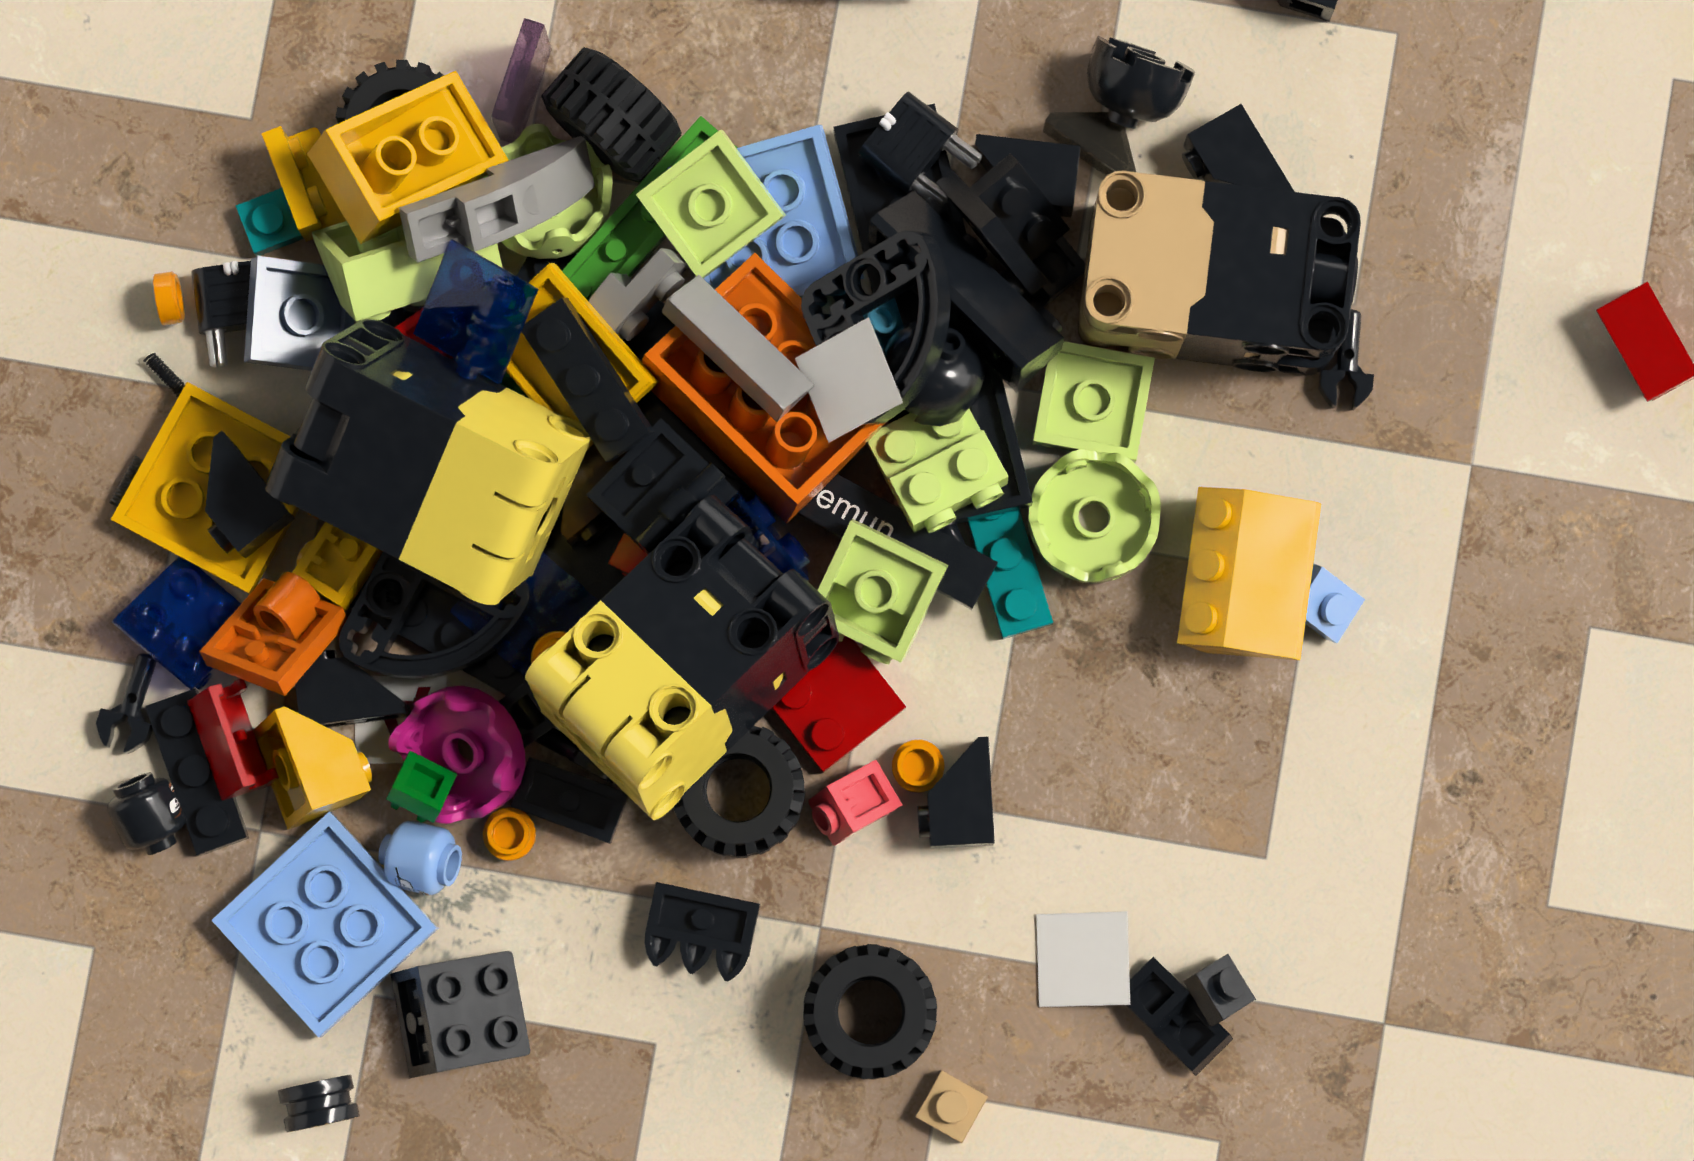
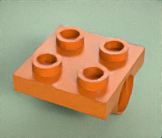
[199,572,347,696]

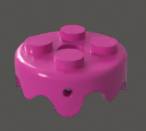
[388,685,525,824]

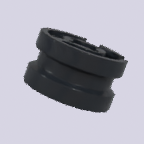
[278,1075,360,1133]

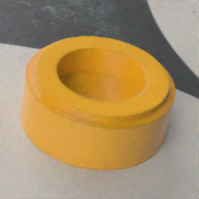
[153,271,185,326]

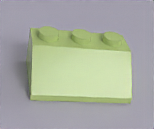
[312,221,504,322]

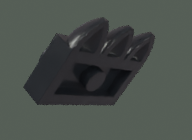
[644,882,761,982]

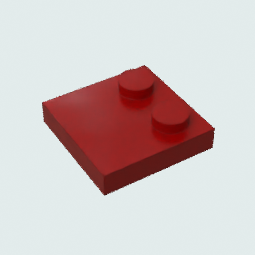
[772,636,906,773]

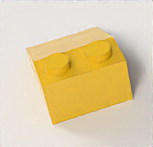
[307,71,509,244]

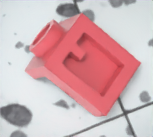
[808,760,903,846]

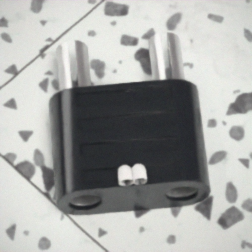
[858,91,982,207]
[191,261,251,368]

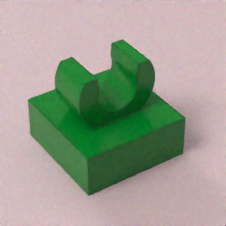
[386,751,457,823]

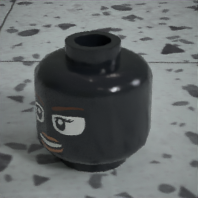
[107,772,186,855]

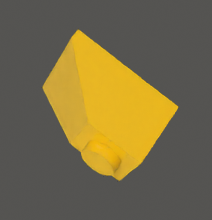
[253,706,372,830]

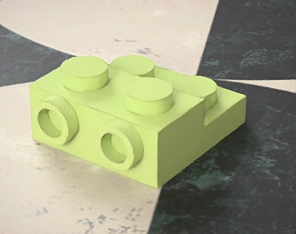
[866,409,1009,533]
[817,519,948,665]

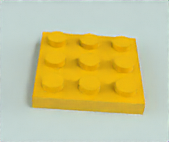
[111,382,299,594]

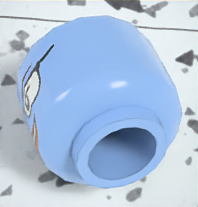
[378,821,462,895]

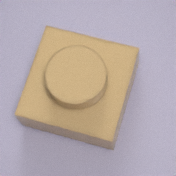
[916,1070,988,1143]

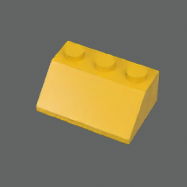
[1177,487,1321,660]

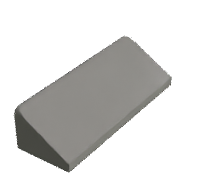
[662,275,815,422]

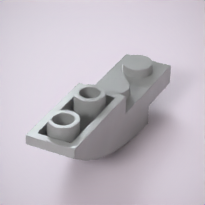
[399,136,595,263]
[589,248,689,341]

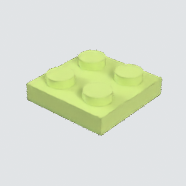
[636,130,786,279]
[1032,341,1155,463]

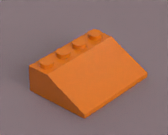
[641,253,886,524]

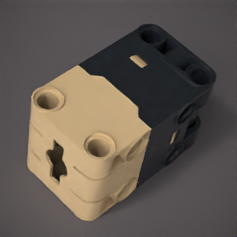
[1077,170,1361,376]

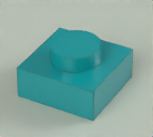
[236,188,304,256]

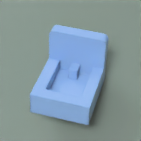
[1305,564,1365,643]

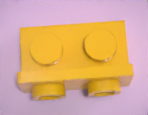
[261,126,346,242]
[292,522,383,610]

